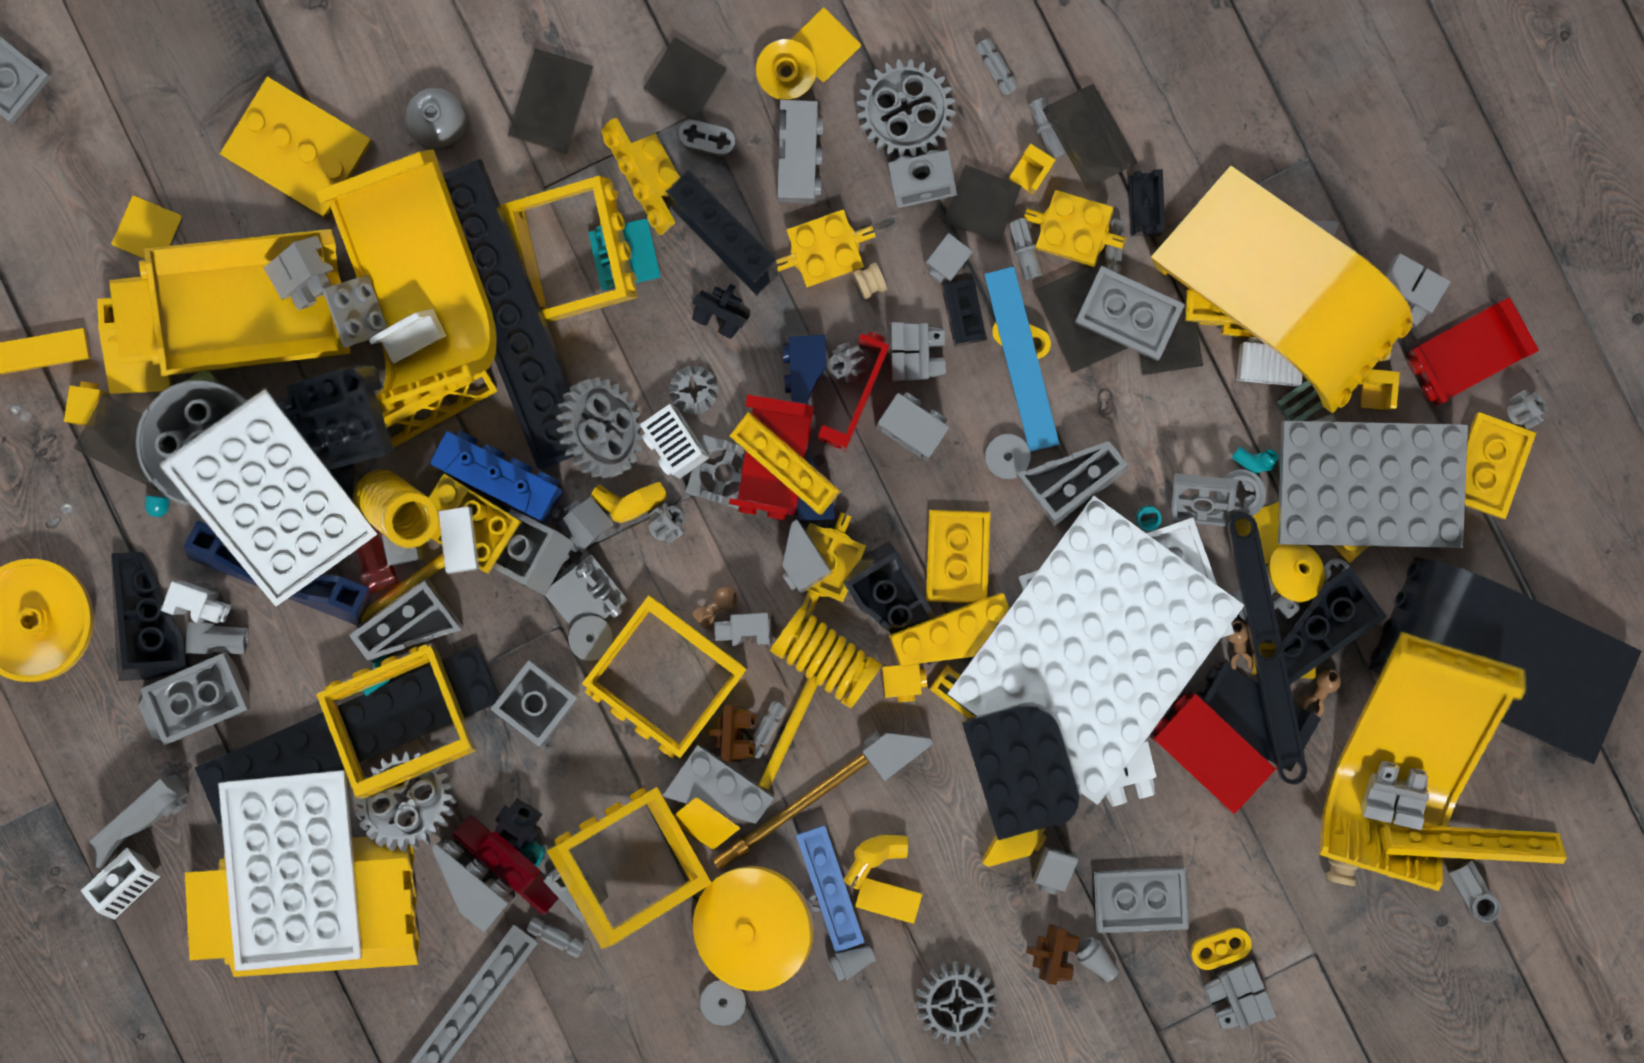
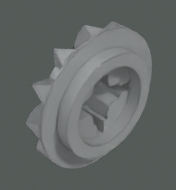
[669,365,718,414]
[1216,470,1266,519]

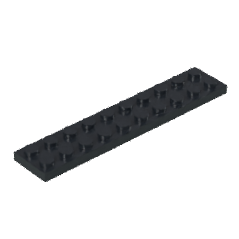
[443,159,575,470]
[195,646,500,824]

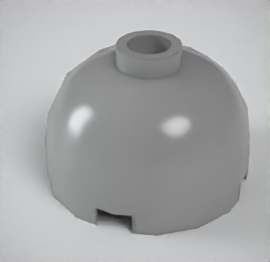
[405,87,467,150]

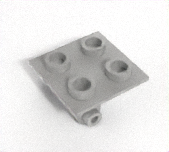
[322,275,388,348]
[545,554,628,627]

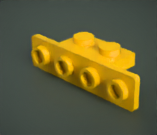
[601,118,680,236]

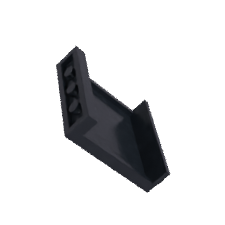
[666,170,778,296]

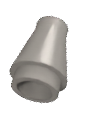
[1075,937,1120,982]
[828,944,876,982]

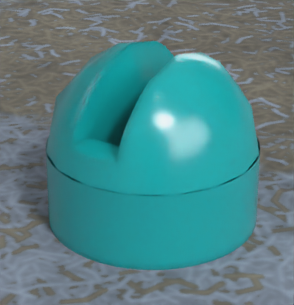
[144,495,170,517]
[1136,505,1162,531]
[519,840,546,867]

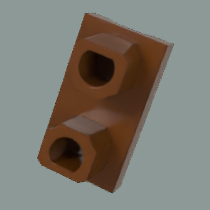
[707,705,757,762]
[1026,924,1080,985]

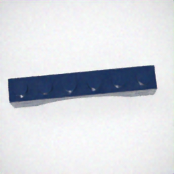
[783,335,835,522]
[184,520,371,626]

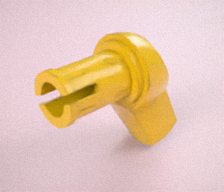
[590,482,667,523]
[843,834,908,889]

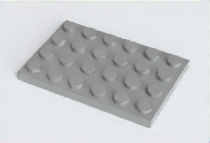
[1277,421,1468,548]

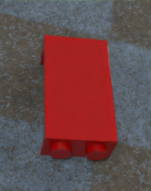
[1406,297,1539,406]
[818,331,890,452]
[729,394,815,520]
[1148,692,1276,815]

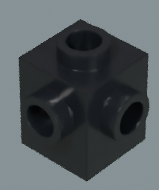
[495,798,543,851]

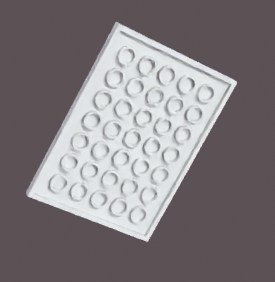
[948,496,1244,805]

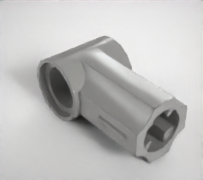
[185,622,249,654]
[1447,860,1501,922]

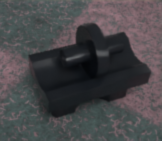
[692,284,751,339]

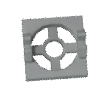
[685,435,746,510]
[1171,473,1237,527]

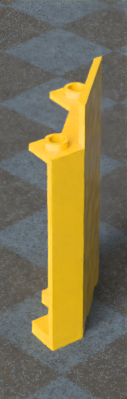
[109,229,351,376]
[185,837,420,977]

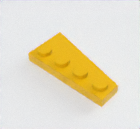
[889,592,1010,666]

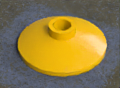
[756,39,817,100]
[1268,544,1325,602]

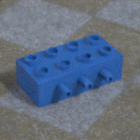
[430,429,564,522]

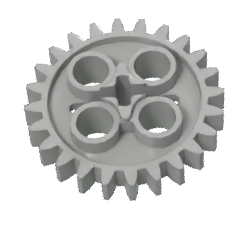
[857,59,956,158]
[556,377,643,478]
[355,752,456,852]

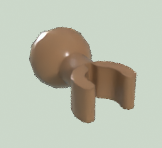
[692,586,738,629]
[1226,620,1253,670]
[1302,669,1341,717]

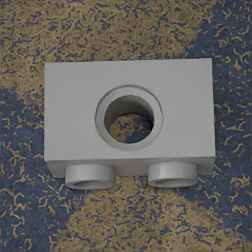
[888,150,957,208]

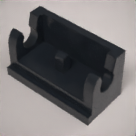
[1128,169,1165,237]
[942,279,987,347]

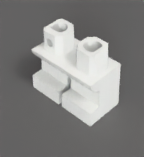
[161,581,231,623]
[1105,740,1157,807]

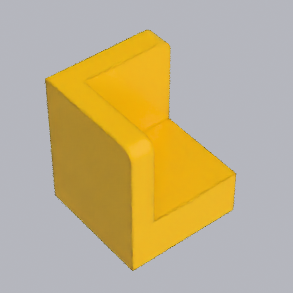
[1009,143,1056,196]
[1360,369,1400,411]

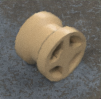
[853,262,888,300]
[1325,858,1359,886]

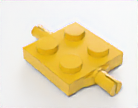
[1024,190,1127,267]
[777,209,876,288]
[802,512,866,613]

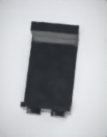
[1196,662,1322,772]

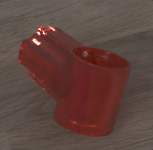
[355,530,399,595]

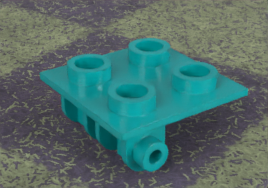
[588,219,661,291]

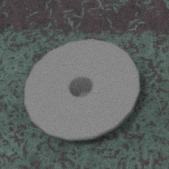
[986,434,1031,479]
[568,615,613,661]
[700,980,746,1026]

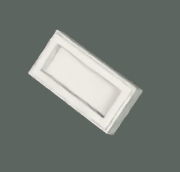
[439,507,479,574]

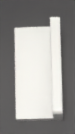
[369,309,446,364]

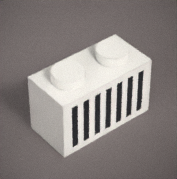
[640,404,710,478]
[81,848,160,920]

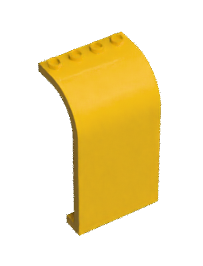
[315,149,497,413]
[1151,166,1413,414]
[1319,633,1525,891]

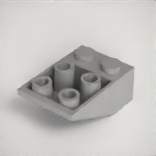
[432,839,516,933]

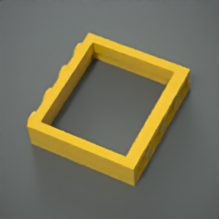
[500,176,638,323]
[582,595,748,759]
[316,644,477,799]
[547,787,712,949]

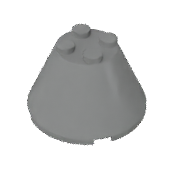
[136,381,246,506]

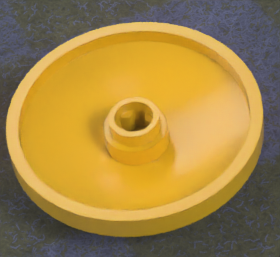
[0,559,94,682]
[693,866,814,991]

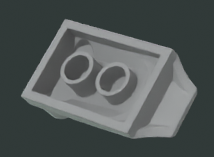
[138,652,251,746]
[89,775,189,869]

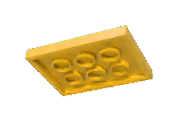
[220,77,373,219]

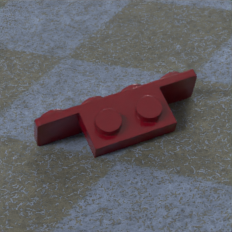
[452,815,559,915]

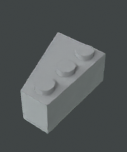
[778,100,823,204]
[1017,441,1128,527]
[349,577,463,660]
[663,744,774,824]

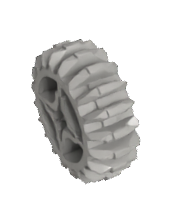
[915,961,998,1046]

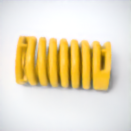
[353,469,438,548]
[769,607,882,709]

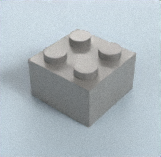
[876,392,950,462]
[493,508,574,596]
[491,659,581,747]

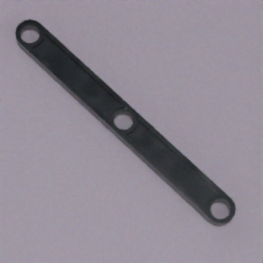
[1228,513,1307,785]

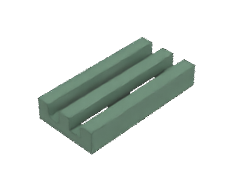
[1275,380,1323,421]

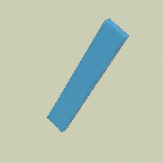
[984,266,1060,452]

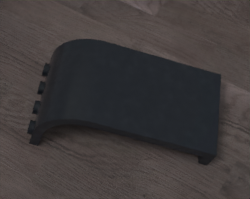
[1368,557,1642,764]

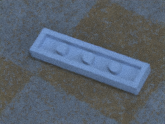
[796,825,865,953]

